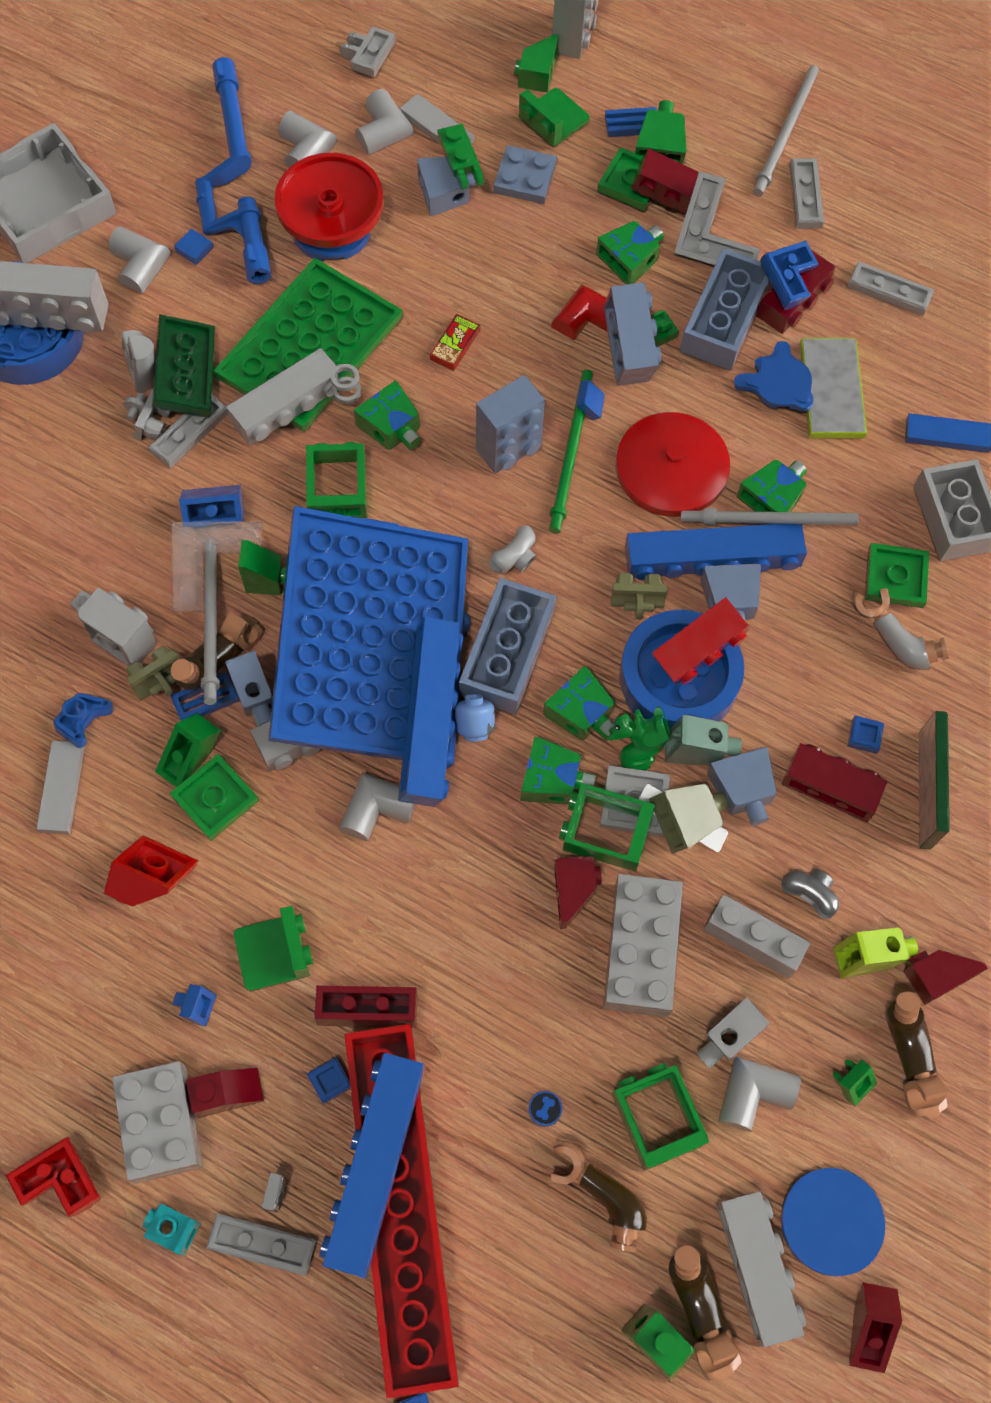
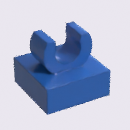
[172,984,217,1027]

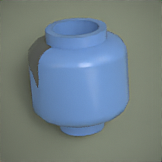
[455,694,495,742]

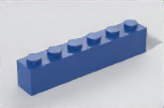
[625,524,807,580]
[398,616,463,807]
[319,1053,425,1279]

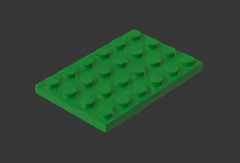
[213,257,403,432]

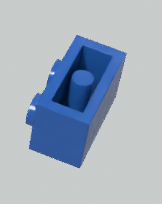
[179,484,245,529]

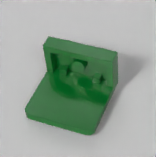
[519,88,590,147]
[234,906,313,992]

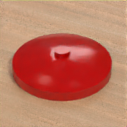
[275,152,384,248]
[615,412,730,517]

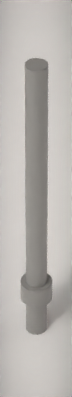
[681,508,859,526]

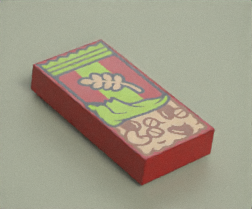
[430,314,480,371]

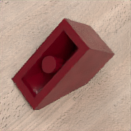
[554,856,602,929]
[903,950,988,1005]
[186,1068,264,1118]
[849,1282,903,1373]

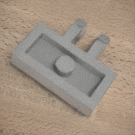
[339,26,396,77]

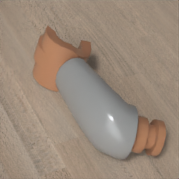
[853,588,949,670]

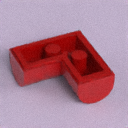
[551,284,608,340]
[5,1137,101,1217]

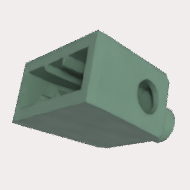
[665,715,742,766]

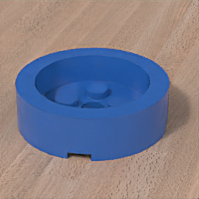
[0,324,83,385]
[619,610,744,728]

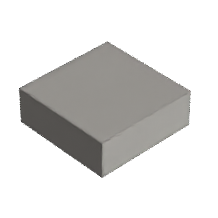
[261,1173,287,1213]

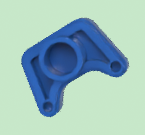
[53,693,113,748]

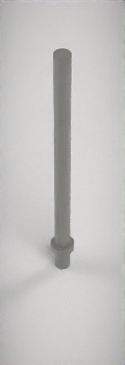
[753,65,819,196]
[201,540,220,705]

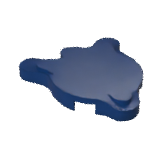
[734,341,814,412]

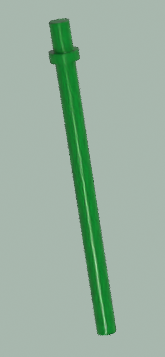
[549,369,593,534]

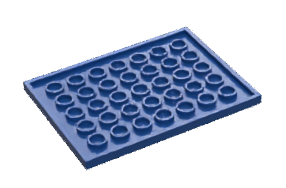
[268,506,468,767]

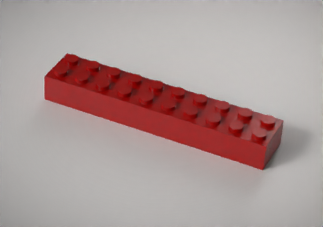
[344,1024,459,1399]

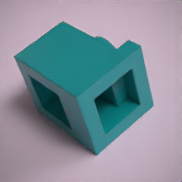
[142,1203,201,1256]

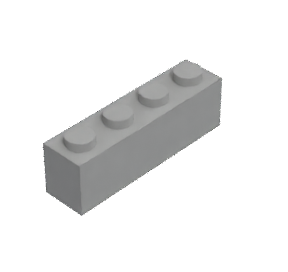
[716,1191,806,1347]

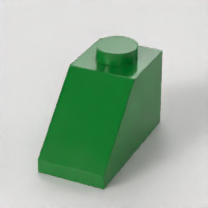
[514,34,559,93]
[238,540,286,595]
[155,713,221,787]

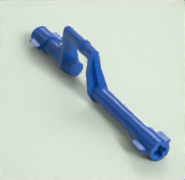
[195,57,271,284]

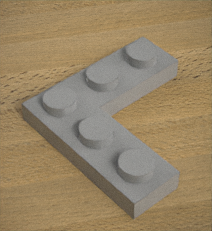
[674,171,761,265]

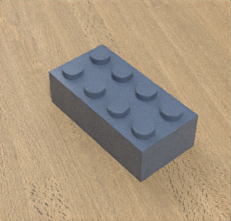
[680,248,770,371]
[459,578,557,715]

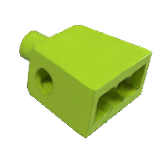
[833,928,918,979]

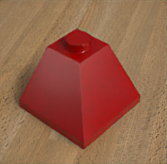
[104,835,198,907]

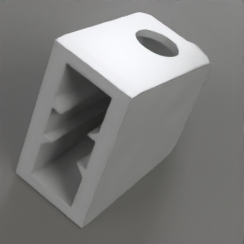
[696,998,770,1069]

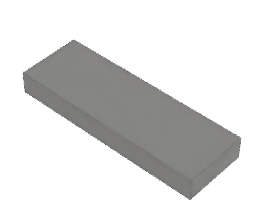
[400,93,474,145]
[790,159,824,228]
[847,261,934,316]
[148,395,228,469]
[36,741,85,834]
[206,1213,317,1276]

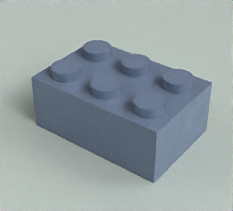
[603,282,661,386]
[476,375,545,474]

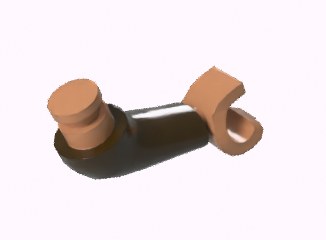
[171,611,262,691]
[887,991,948,1119]
[550,1141,647,1252]
[668,1246,742,1381]

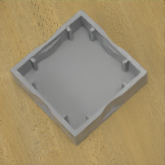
[0,123,117,263]

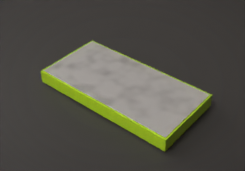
[800,338,867,438]

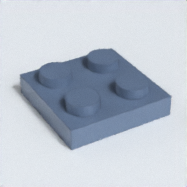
[493,145,557,204]

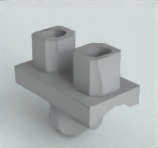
[123,389,172,441]

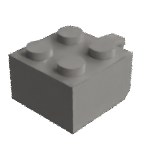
[70,587,157,667]

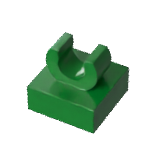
[651,310,679,347]
[833,1059,877,1106]

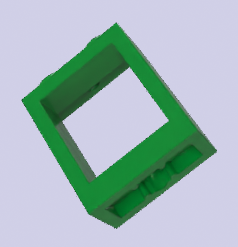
[306,442,367,518]
[559,783,655,872]
[612,1063,710,1171]

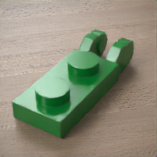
[437,123,484,190]

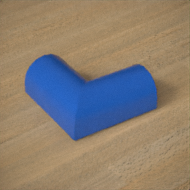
[760,241,819,310]

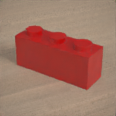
[652,597,749,686]

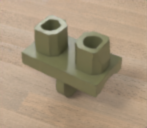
[611,573,667,620]
[126,646,180,701]

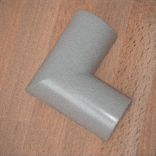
[355,89,414,155]
[279,111,337,167]
[109,226,171,294]
[121,330,155,393]
[339,772,416,841]
[718,1056,801,1132]

